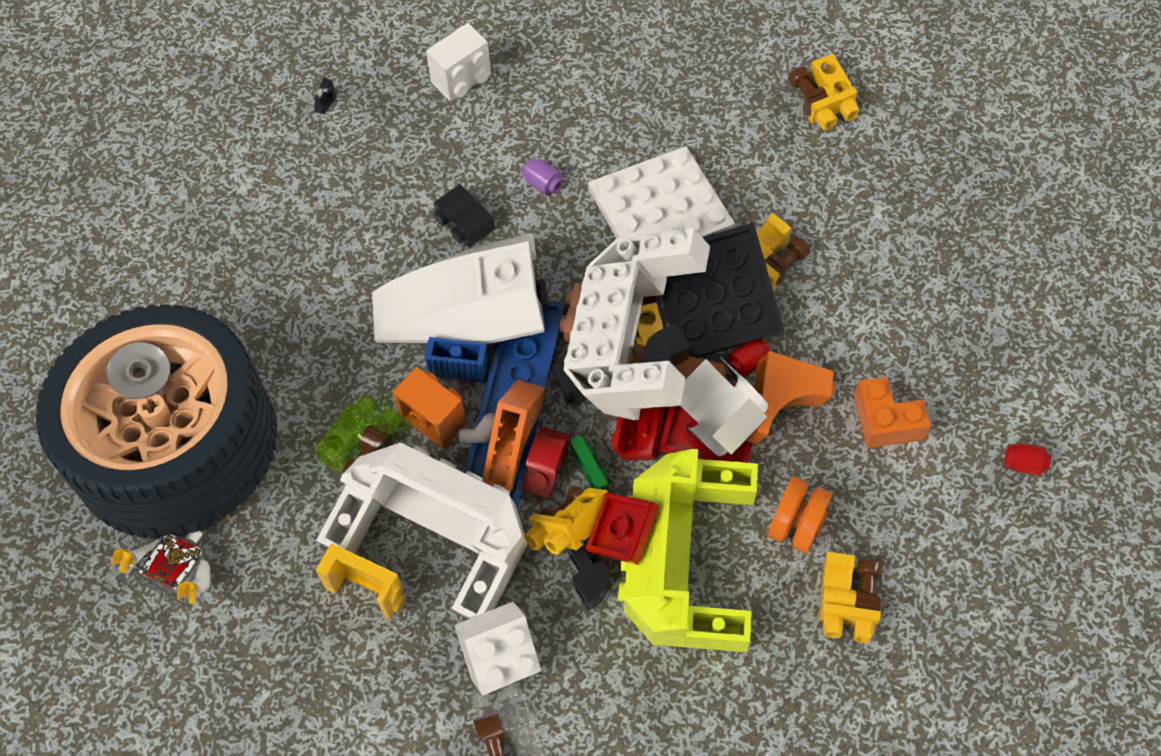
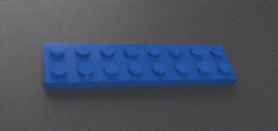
[464,301,565,511]

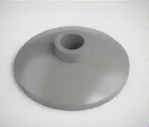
[107,342,170,399]

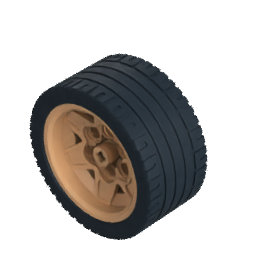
[36,304,278,539]

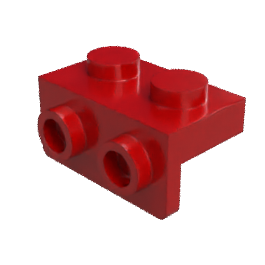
[611,407,665,461]

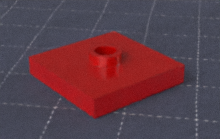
[585,492,659,565]

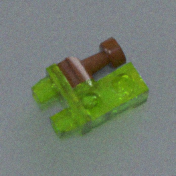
[315,395,400,472]

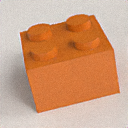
[393,367,466,449]

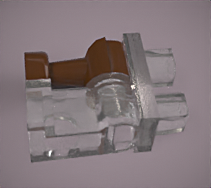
[470,681,548,756]

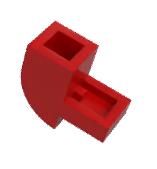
[522,427,572,499]

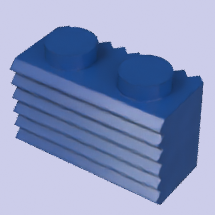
[425,337,489,384]

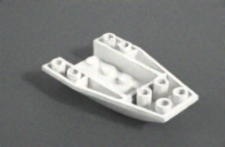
[372,234,545,344]

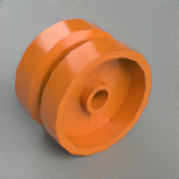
[767,476,833,554]

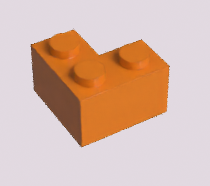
[854,377,931,448]

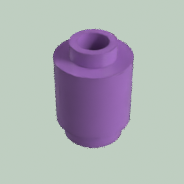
[522,158,563,196]

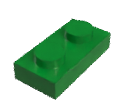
[570,435,611,492]

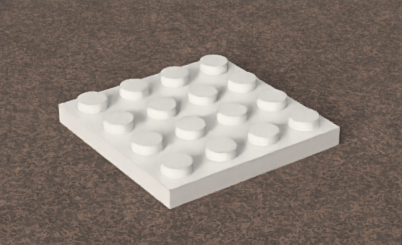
[588,146,735,238]

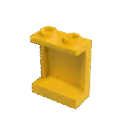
[315,543,406,619]

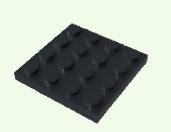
[655,222,785,358]

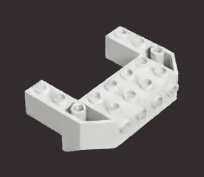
[563,228,710,420]
[316,443,528,619]

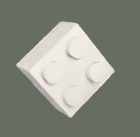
[426,23,491,102]
[454,602,541,696]

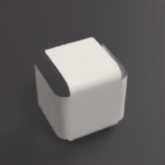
[680,357,768,456]

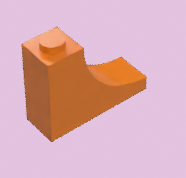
[746,351,835,445]
[482,380,546,492]

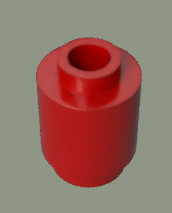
[727,339,771,378]
[1004,442,1051,476]

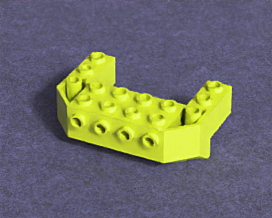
[618,449,758,653]

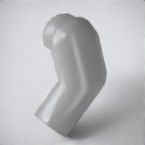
[459,413,495,444]

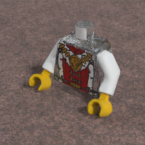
[111,531,210,607]

